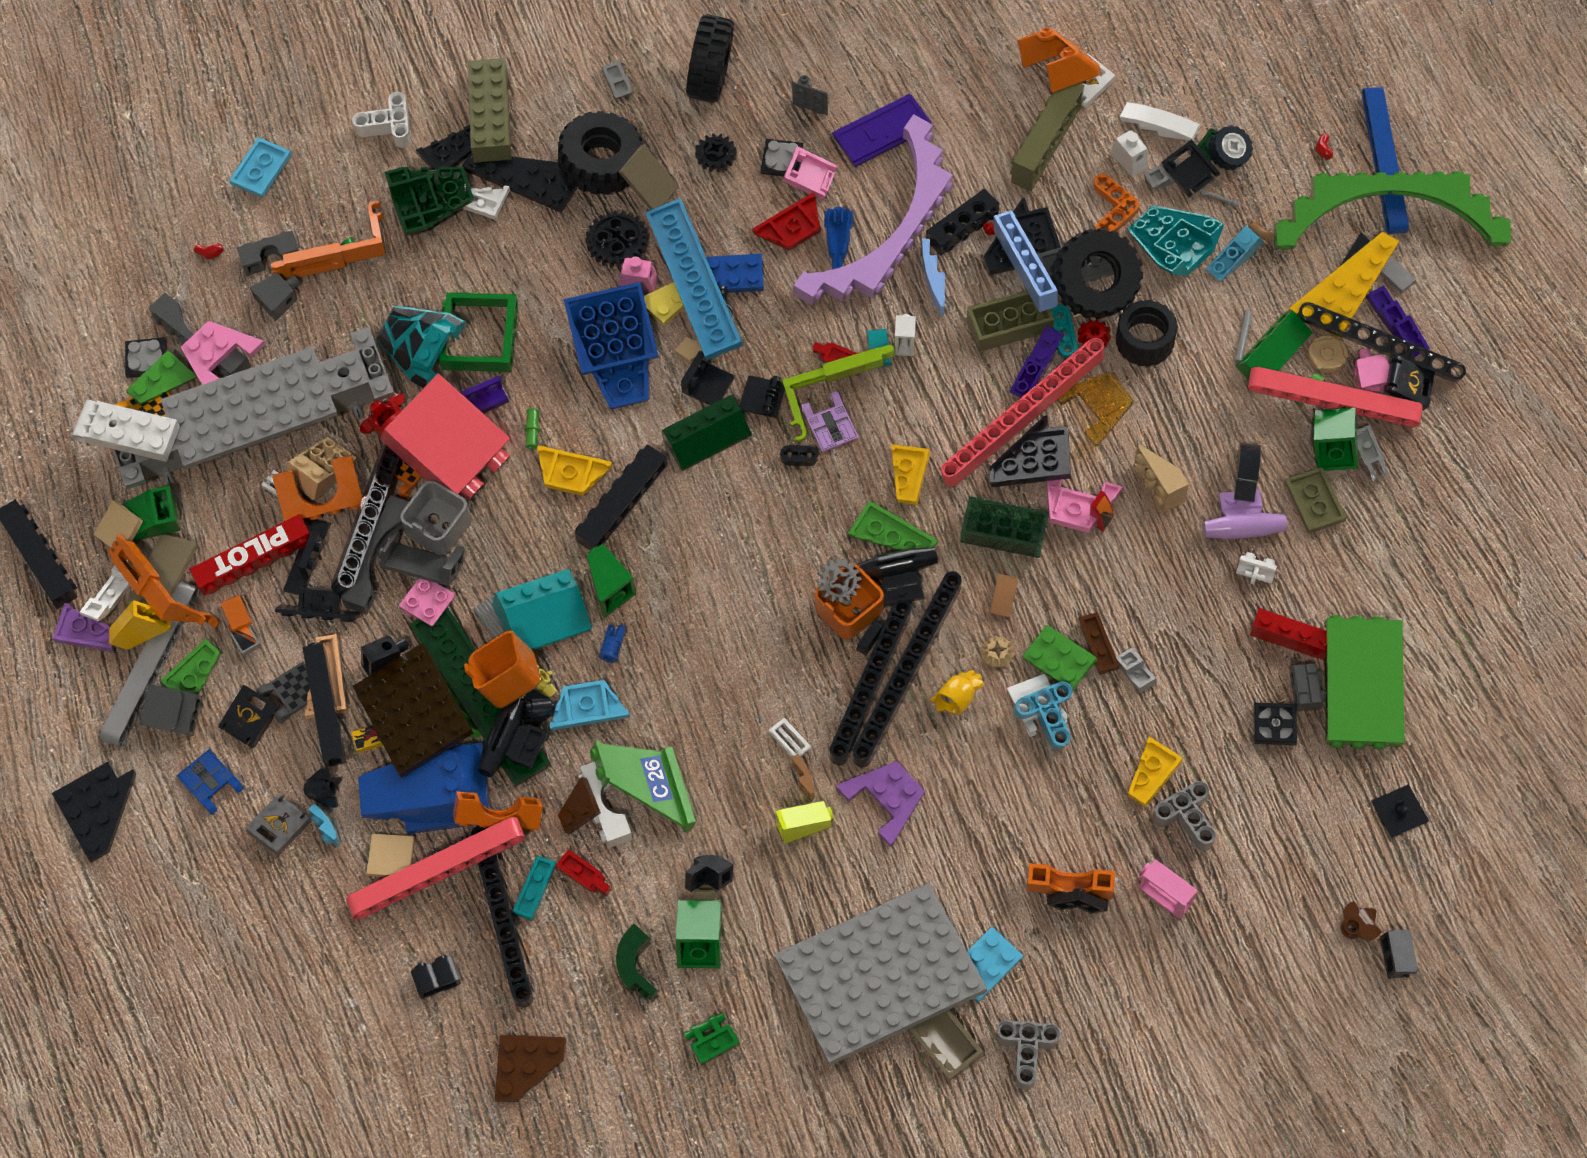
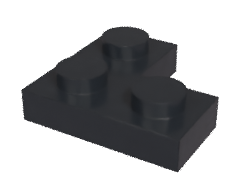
[1047,888,1108,914]

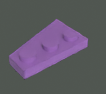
[52,603,115,652]

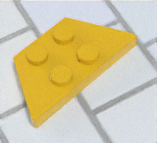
[537,445,612,496]

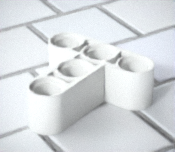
[352,92,411,148]

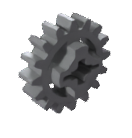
[816,558,862,602]

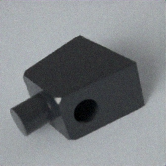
[361,636,409,676]

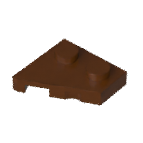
[558,777,601,834]

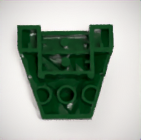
[384,167,474,236]

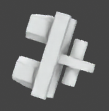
[1236,552,1277,585]

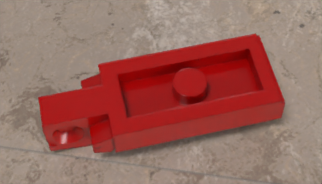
[812,342,860,377]
[555,850,612,896]

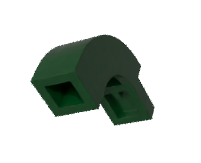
[616,924,658,1002]

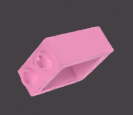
[1139,859,1198,919]

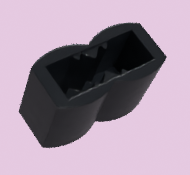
[411,955,461,999]

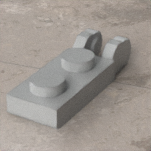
[1357,424,1389,481]

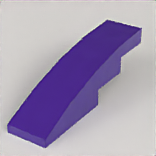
[1366,285,1430,357]

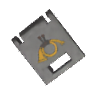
[245,793,311,856]

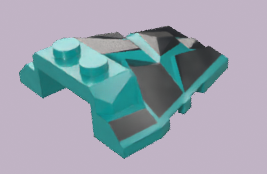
[375,305,467,388]

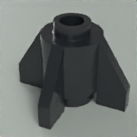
[521,688,555,726]
[303,767,342,808]

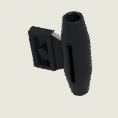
[856,547,938,607]
[477,699,548,777]

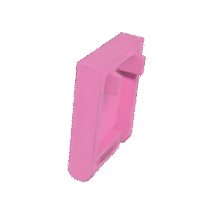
[782,146,837,200]

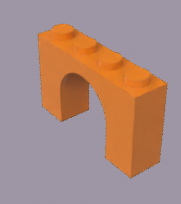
[272,454,363,521]

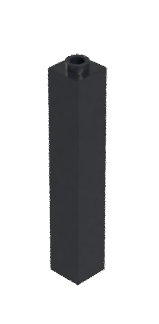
[302,642,347,767]

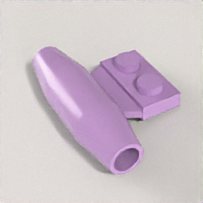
[1203,489,1287,540]

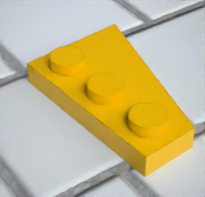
[891,444,930,505]
[1128,736,1183,808]

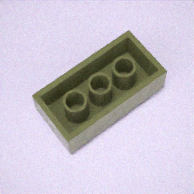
[966,291,1054,352]

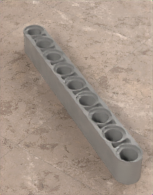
[100,581,200,747]

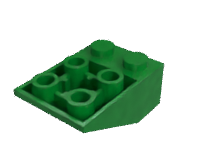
[122,485,180,542]

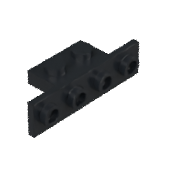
[283,520,330,595]
[275,586,360,622]

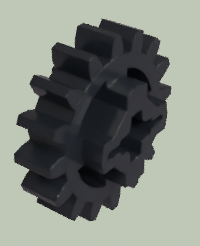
[695,133,736,173]

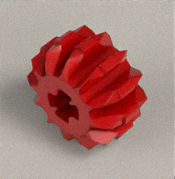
[1077,318,1111,351]

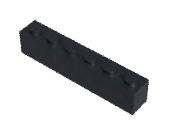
[575,444,668,550]
[0,499,78,609]

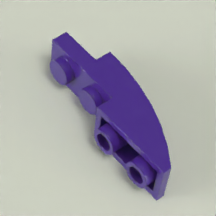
[1009,326,1064,398]

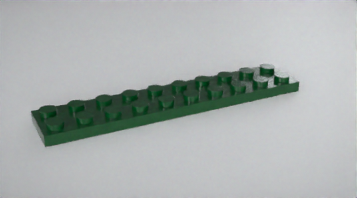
[410,607,551,787]

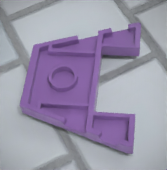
[836,761,925,847]

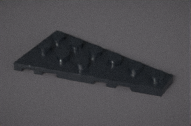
[462,152,578,213]

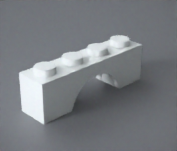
[578,762,633,848]

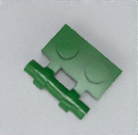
[684,1013,740,1066]

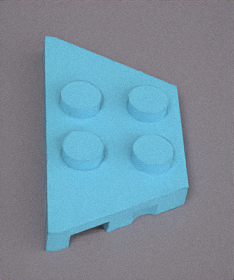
[549,680,630,731]

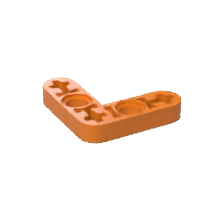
[1093,174,1139,232]

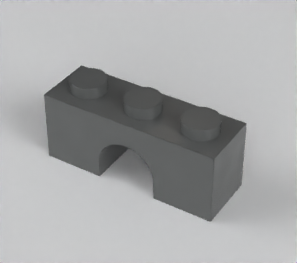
[237,230,299,276]

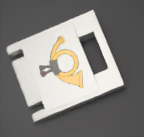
[1080,54,1115,108]

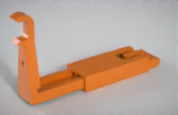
[271,201,386,279]
[108,534,219,629]

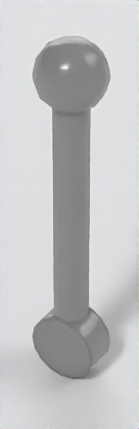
[1201,189,1239,207]

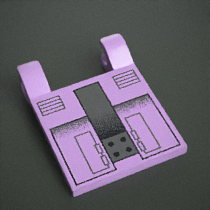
[801,391,859,453]

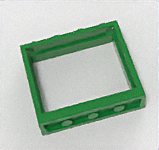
[436,292,518,372]

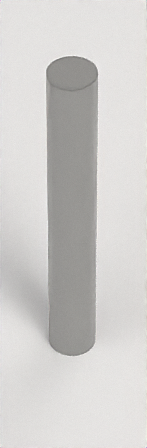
[1234,310,1253,364]

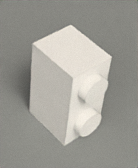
[894,314,916,356]

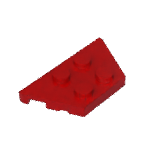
[752,193,820,251]

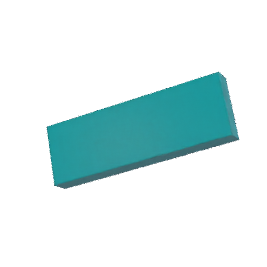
[512,855,557,921]

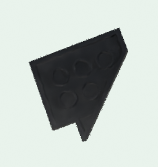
[983,198,1061,276]
[990,415,1071,487]
[52,762,136,863]

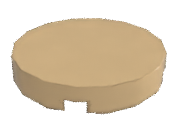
[1308,335,1348,373]

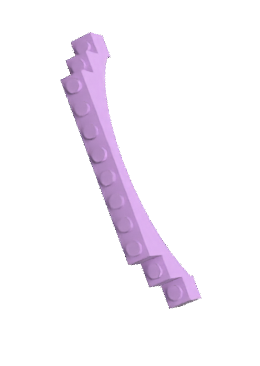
[793,114,954,306]

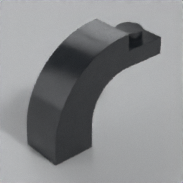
[1234,442,1261,503]

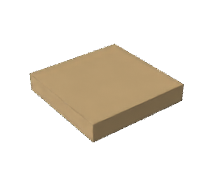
[94,500,143,548]
[366,834,415,877]

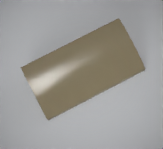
[125,534,199,606]
[909,1010,984,1080]

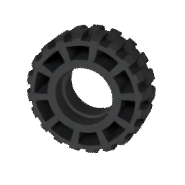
[686,14,734,103]
[558,111,644,195]
[1052,228,1143,319]

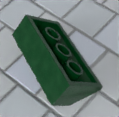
[662,394,752,471]

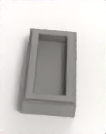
[1380,257,1416,294]

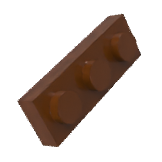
[1078,612,1119,675]

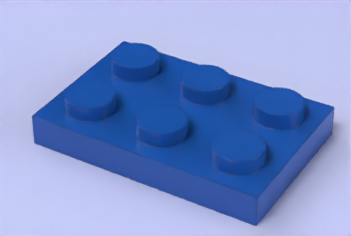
[706,254,764,293]

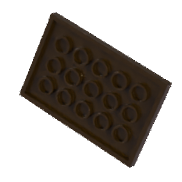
[353,643,474,778]

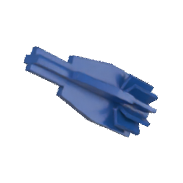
[824,207,853,269]

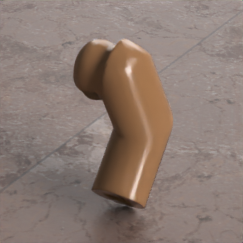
[1248,220,1274,243]

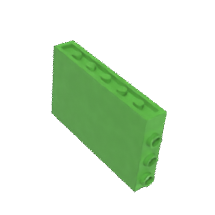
[1324,615,1405,750]

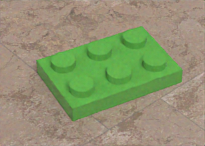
[1022,625,1097,692]

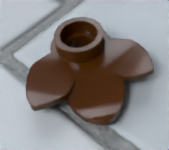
[1340,901,1382,940]

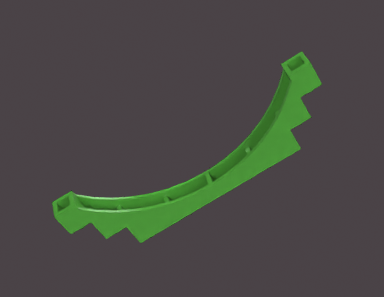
[1274,171,1511,250]

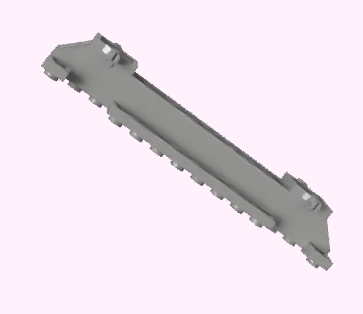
[113,327,395,490]

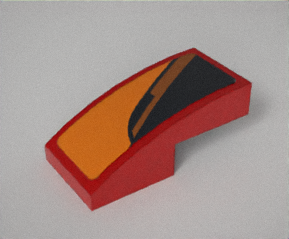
[1090,491,1113,532]

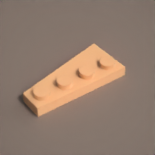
[305,634,347,719]

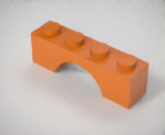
[453,791,543,831]
[1026,863,1115,900]

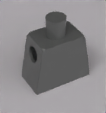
[250,274,300,321]

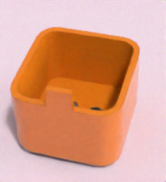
[815,563,884,640]
[464,631,540,708]

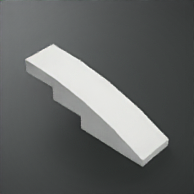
[1120,102,1200,141]

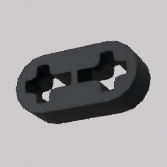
[780,445,818,466]
[856,619,885,656]

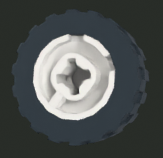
[1208,125,1253,170]

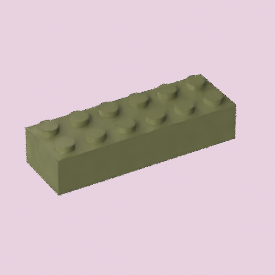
[468,58,512,163]
[1010,83,1085,192]

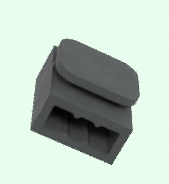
[139,684,203,736]

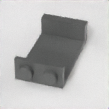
[378,530,464,586]

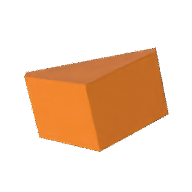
[220,595,252,632]

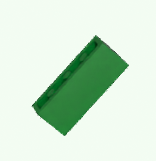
[1236,310,1313,380]

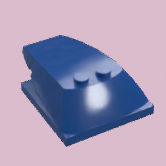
[564,282,659,409]
[358,742,489,834]

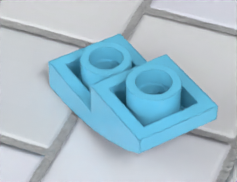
[308,804,340,847]

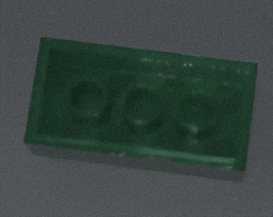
[960,496,1049,558]

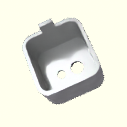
[400,481,471,555]

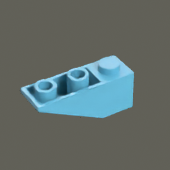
[1206,226,1264,282]

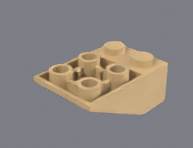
[286,437,357,500]
[1133,445,1189,512]

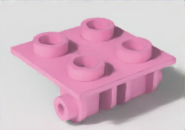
[399,578,456,627]

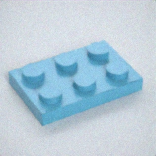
[229,137,292,198]
[967,927,1023,1003]

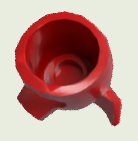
[360,393,405,437]

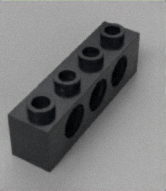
[926,188,1000,256]

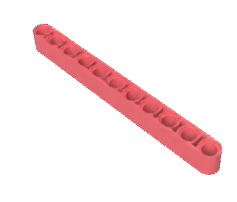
[941,338,1105,487]

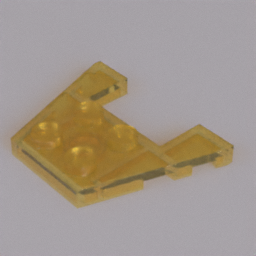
[1057,372,1134,447]

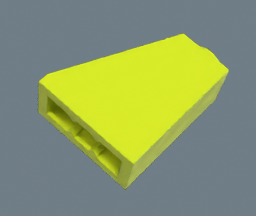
[776,801,834,844]

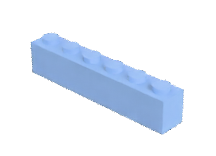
[994,210,1058,312]

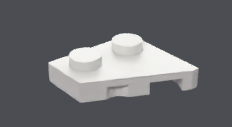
[461,186,510,220]

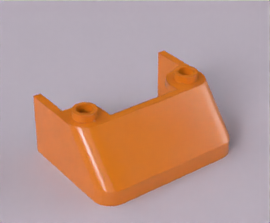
[1017,27,1101,93]

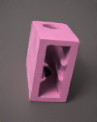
[618,257,658,294]
[1353,348,1390,393]

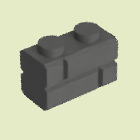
[1290,664,1326,711]

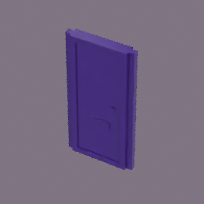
[832,94,931,167]

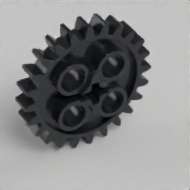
[585,210,648,268]

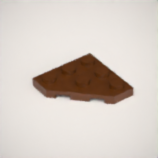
[494,1035,566,1102]

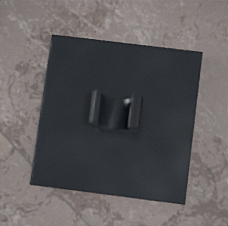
[1371,785,1429,838]

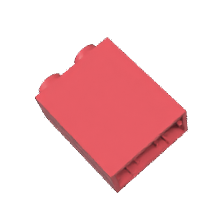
[380,373,510,501]

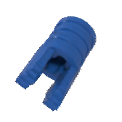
[599,625,626,663]

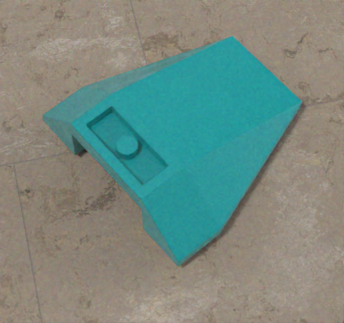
[1127,205,1224,276]

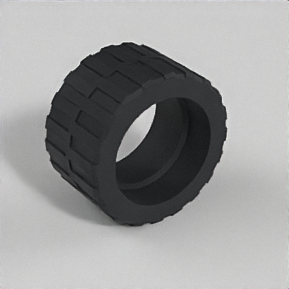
[1116,300,1178,367]

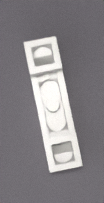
[80,558,133,621]

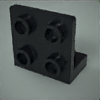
[681,350,734,405]

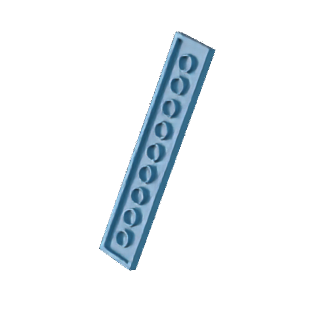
[645,198,743,361]

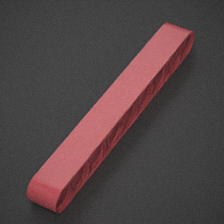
[1248,367,1423,427]
[346,817,525,920]

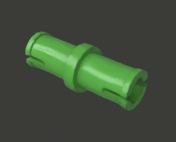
[524,408,540,449]

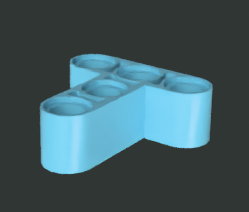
[1013,682,1072,750]

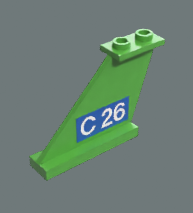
[590,740,696,832]

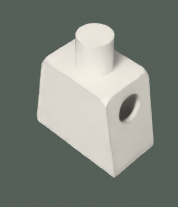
[1111,130,1148,177]

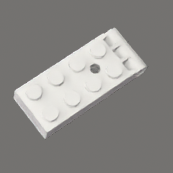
[72,400,180,462]

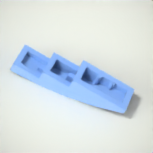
[922,239,945,316]

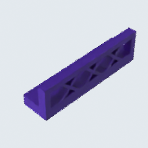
[460,376,509,414]

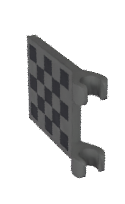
[256,661,310,724]

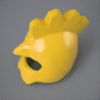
[931,670,984,715]

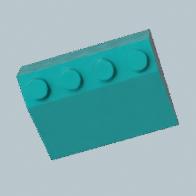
[492,569,592,651]

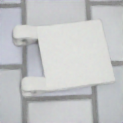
[1007,674,1067,737]

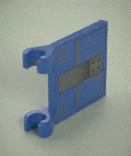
[176,749,244,815]

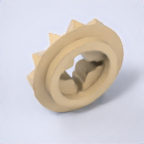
[981,635,1014,667]

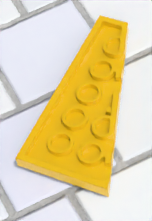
[1288,232,1399,339]

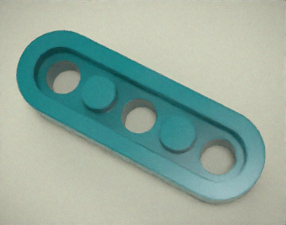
[1051,304,1078,359]

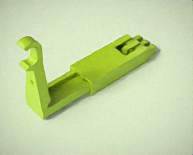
[782,345,894,442]

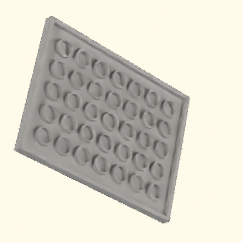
[774,883,987,1065]

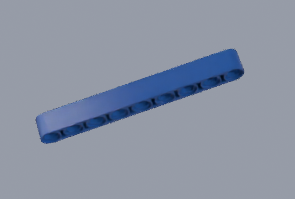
[1362,87,1409,234]

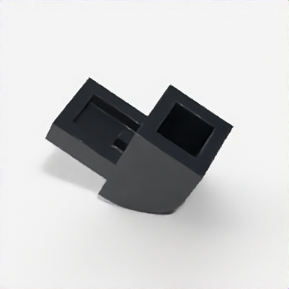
[685,855,734,892]

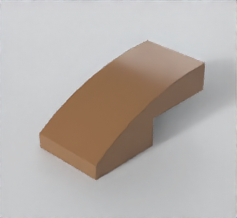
[990,574,1019,617]
[791,754,814,801]

